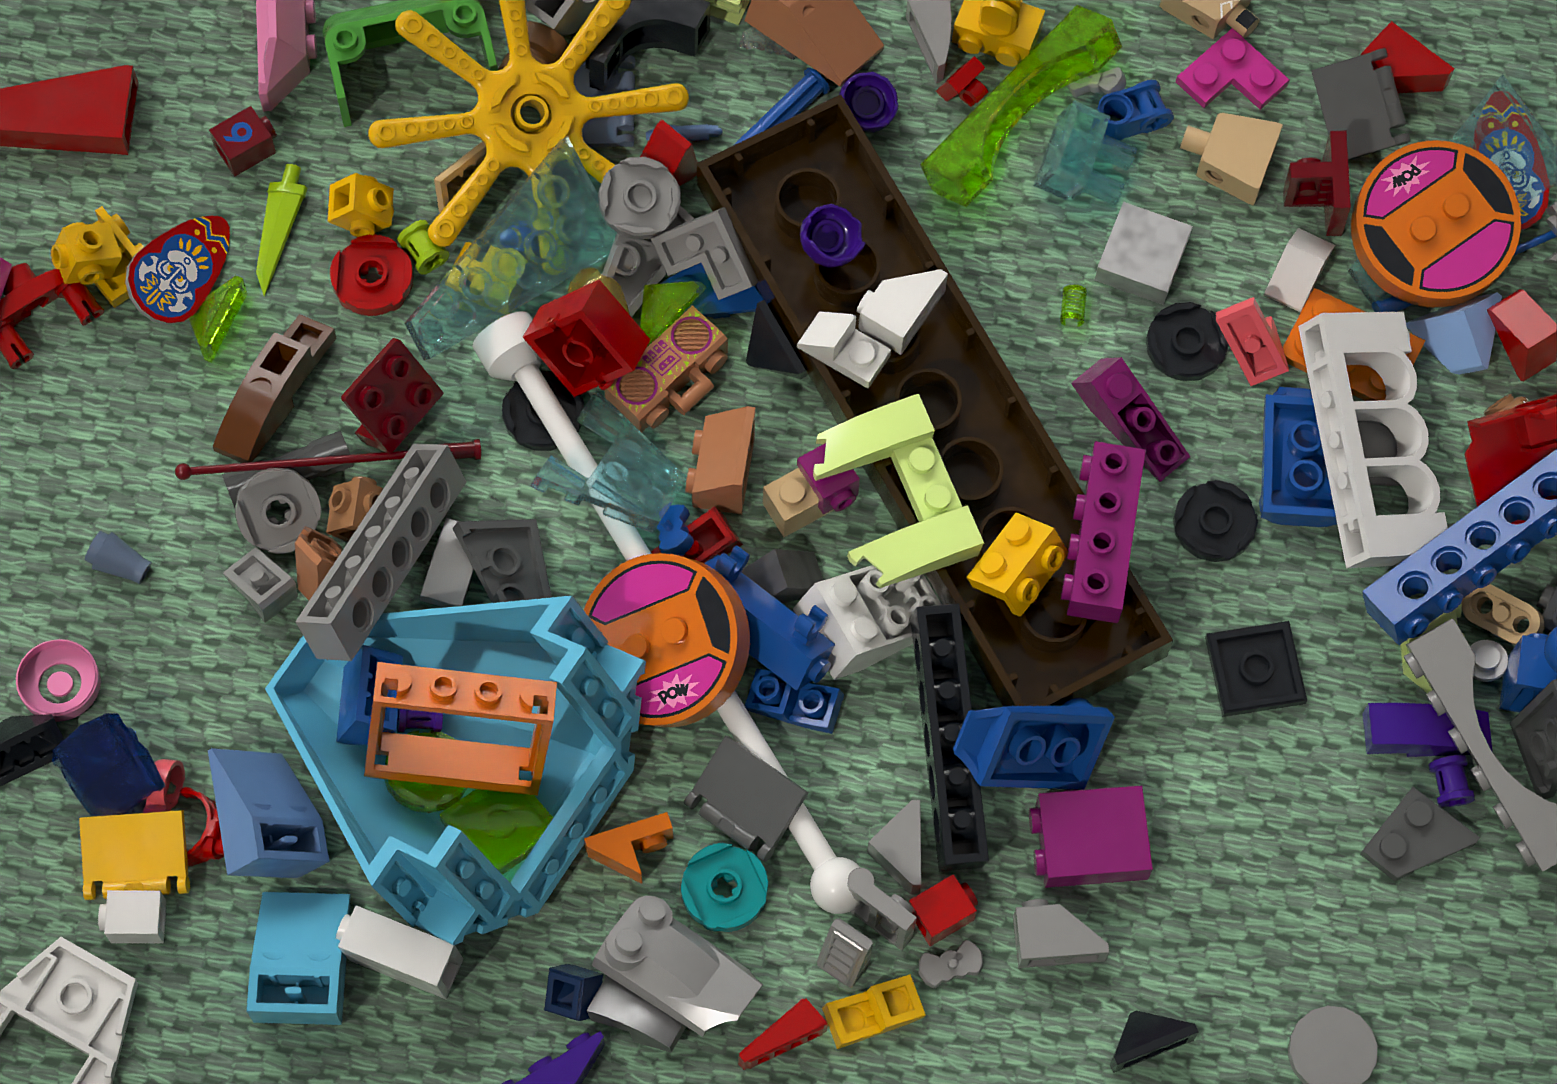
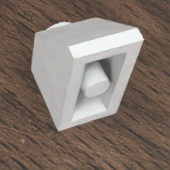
[857,269,948,355]

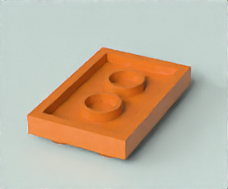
[1283,288,1426,401]

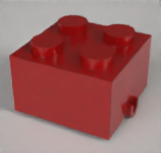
[523,279,650,397]

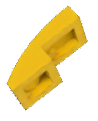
[822,974,926,1049]

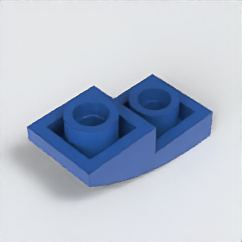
[745,668,844,734]

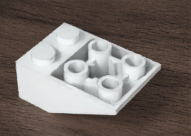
[793,565,942,680]

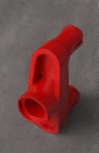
[0,263,104,369]

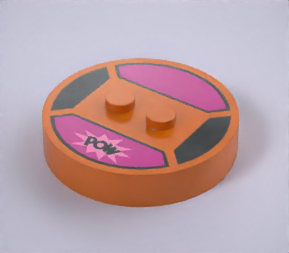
[1351,140,1521,308]
[584,553,750,727]

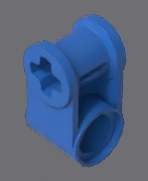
[1092,80,1174,142]

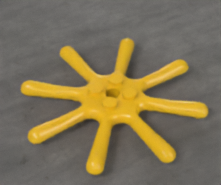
[368,0,689,276]

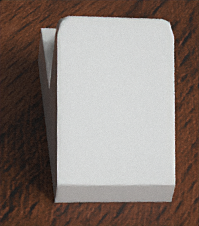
[797,311,891,389]

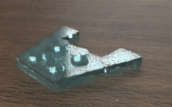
[530,391,687,533]

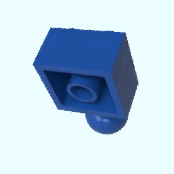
[1499,627,1557,713]

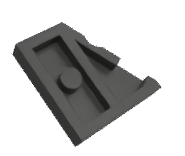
[1360,787,1480,881]

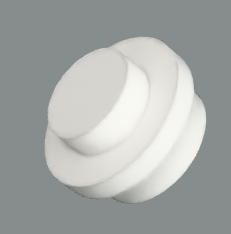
[1470,640,1508,682]

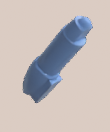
[646,124,723,141]

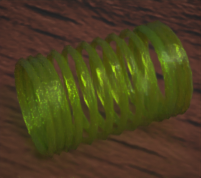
[1060,284,1087,327]

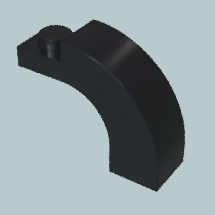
[585,0,711,91]

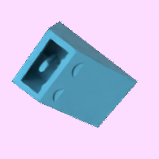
[247,892,351,1025]

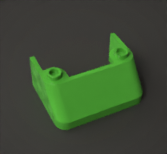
[322,0,498,127]

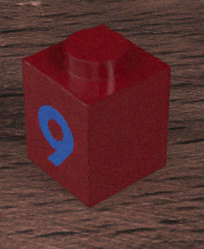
[209,106,277,177]

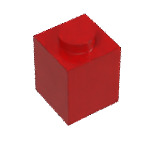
[908,874,978,946]

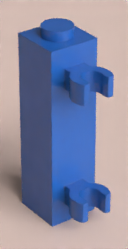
[704,545,835,691]

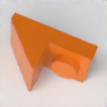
[584,812,673,884]

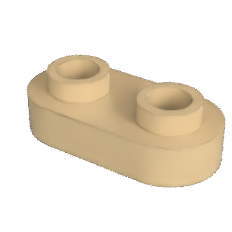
[1462,584,1544,645]

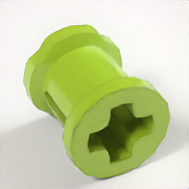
[397,220,450,275]

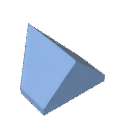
[1406,292,1502,375]

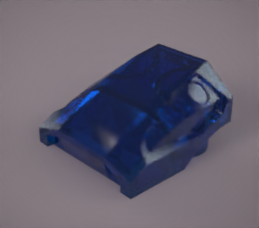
[52,713,165,817]

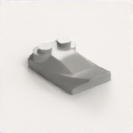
[592,896,763,1037]

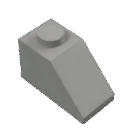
[1013,899,1109,968]

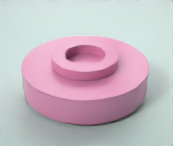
[16,639,101,722]

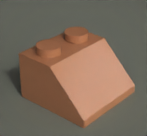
[685,406,755,514]

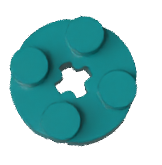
[681,843,768,932]

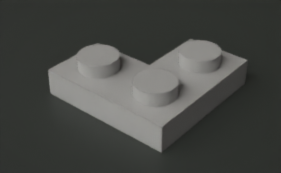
[651,207,759,300]

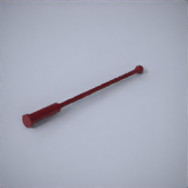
[175,439,481,480]

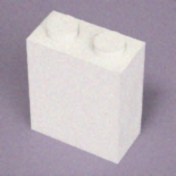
[336,906,463,999]

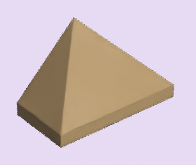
[434,141,486,212]

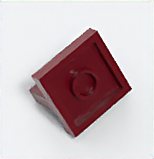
[1283,130,1351,236]

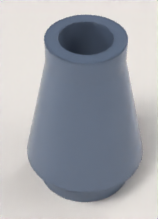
[84,531,152,584]

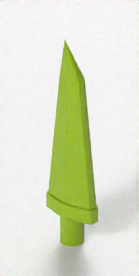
[256,164,308,296]

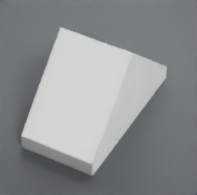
[1264,228,1335,313]

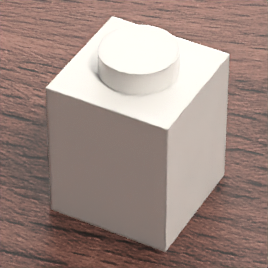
[98,890,166,943]

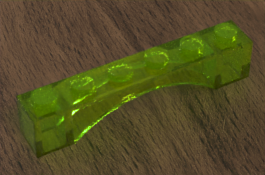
[920,5,1122,208]

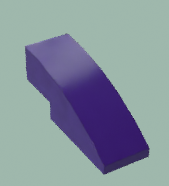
[1363,703,1493,757]

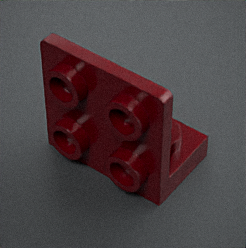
[341,338,444,454]

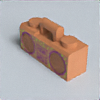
[604,305,728,434]

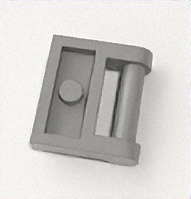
[847,868,917,951]

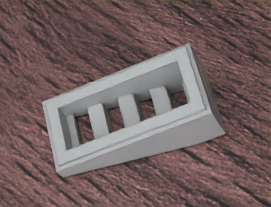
[817,918,873,988]

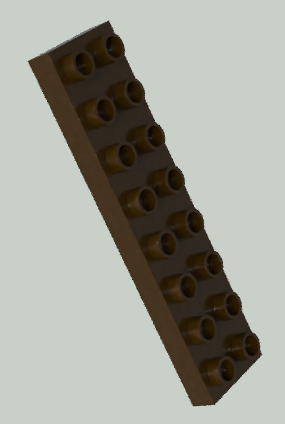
[697,94,1173,707]

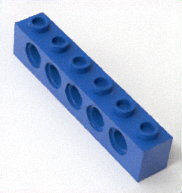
[1362,449,1557,645]

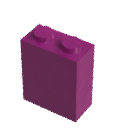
[1029,785,1153,888]

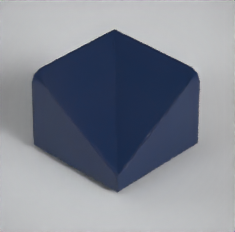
[544,964,604,1021]

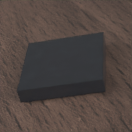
[1205,621,1307,717]

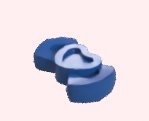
[655,504,694,556]

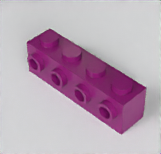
[1061,441,1146,623]

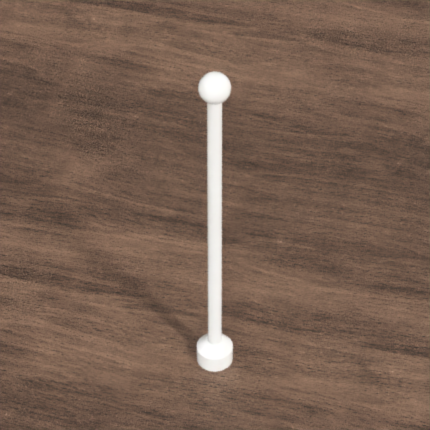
[473,311,861,914]

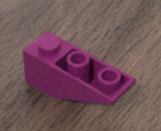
[1071,357,1191,482]

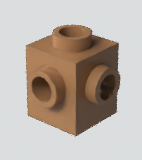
[326,476,383,542]

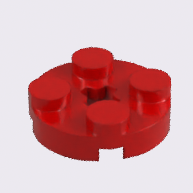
[330,234,414,316]

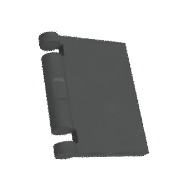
[1311,48,1411,160]
[684,736,809,862]

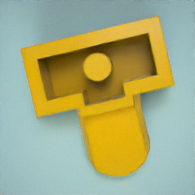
[952,0,1045,68]

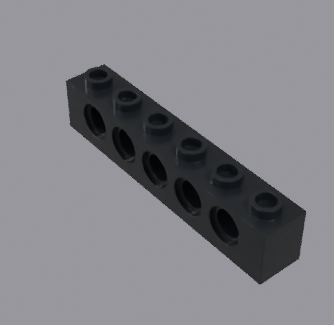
[910,603,989,872]

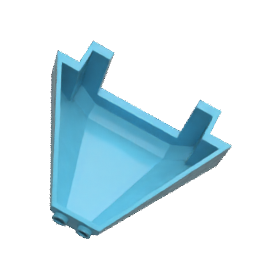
[265,596,646,945]

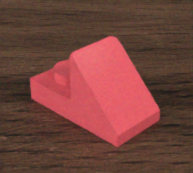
[1216,297,1289,386]

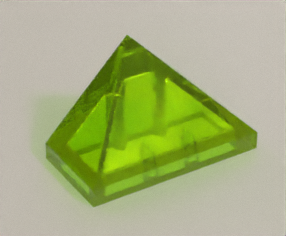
[189,275,248,363]
[640,281,707,347]

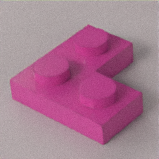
[1175,28,1290,110]

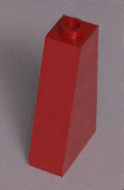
[0,65,139,155]

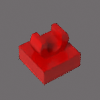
[936,56,988,107]

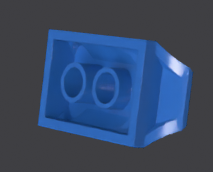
[1259,387,1337,527]
[953,698,1115,790]

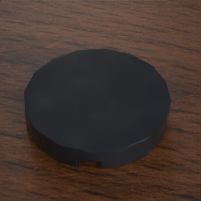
[1146,302,1229,381]
[502,371,584,451]
[1173,480,1258,562]

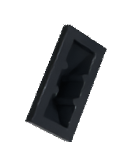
[746,300,808,379]
[0,715,71,787]
[1110,1010,1199,1073]

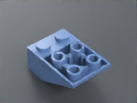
[208,748,330,878]

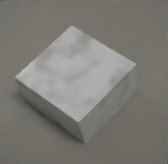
[1095,202,1193,305]

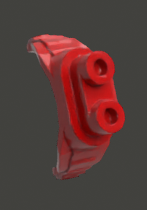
[179,787,224,866]

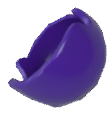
[839,72,899,133]
[800,204,865,268]

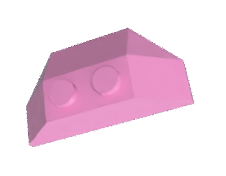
[256,0,317,112]

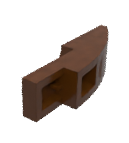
[213,314,336,463]

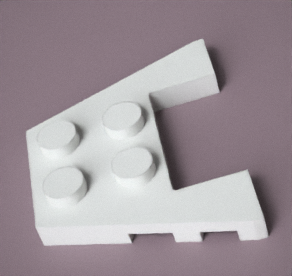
[0,937,138,1084]

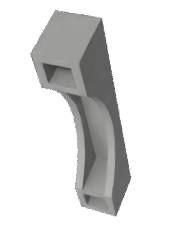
[1403,619,1557,872]

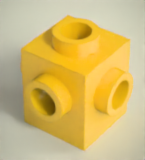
[327,173,394,237]
[51,222,122,285]

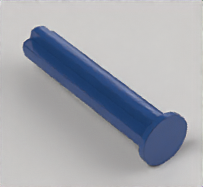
[734,67,830,145]

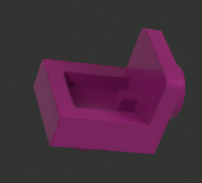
[797,443,860,514]

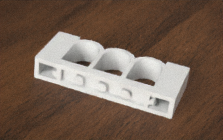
[1298,312,1448,568]

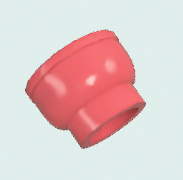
[135,759,185,813]

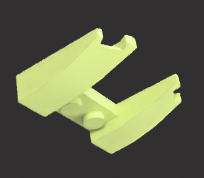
[813,394,984,588]

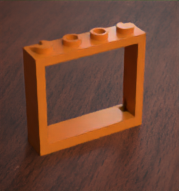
[364,662,557,796]

